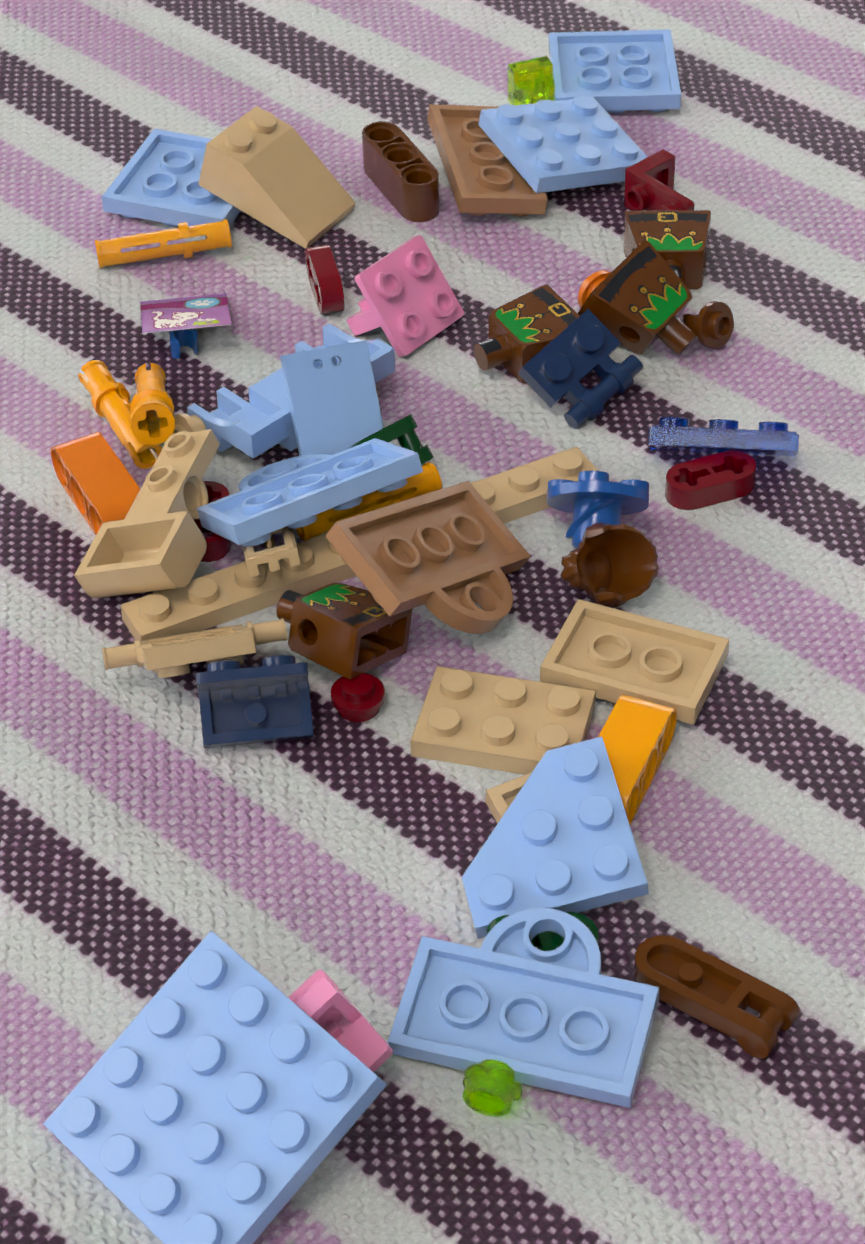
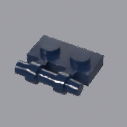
[518,309,643,429]

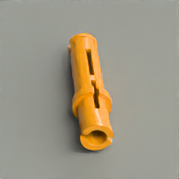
[94,219,232,269]
[78,360,162,469]
[295,462,442,541]

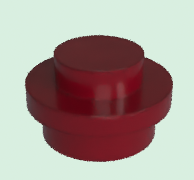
[330,673,385,722]

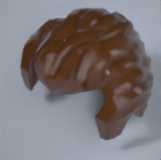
[560,522,659,608]

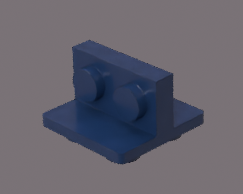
[196,655,314,748]

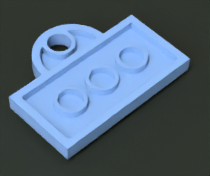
[196,438,423,547]
[387,908,659,1108]

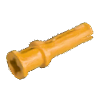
[130,363,175,445]

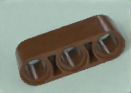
[362,121,439,222]

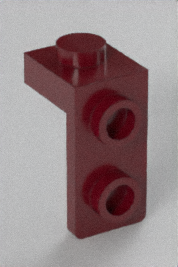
[624,149,694,211]

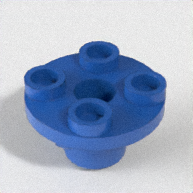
[546,470,649,549]

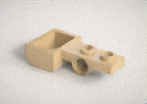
[74,429,220,598]

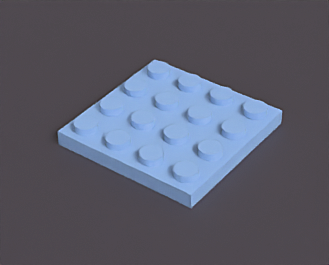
[43,931,388,1244]

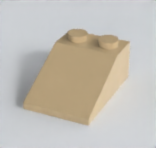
[198,106,355,249]

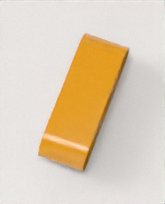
[598,694,677,825]

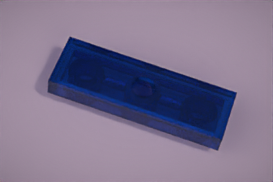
[648,417,799,456]

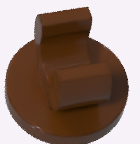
[683,301,734,349]

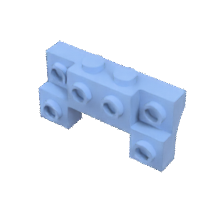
[187,323,395,459]

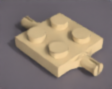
[102,618,287,678]

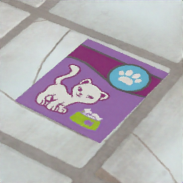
[140,294,232,334]

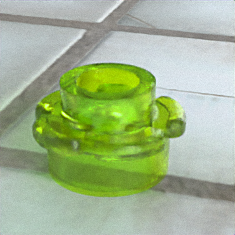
[462,1059,523,1117]

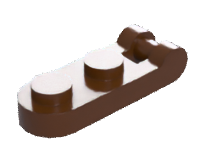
[634,935,800,1059]

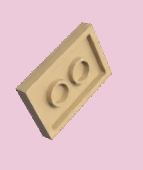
[540,599,730,725]
[411,666,596,775]

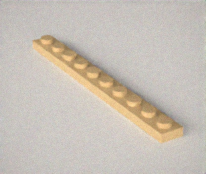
[121,447,598,641]

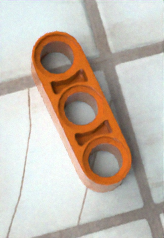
[50,432,140,535]

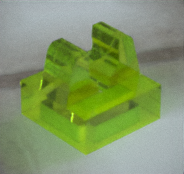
[508,56,555,106]

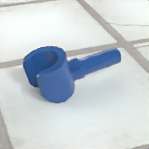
[167,329,198,359]

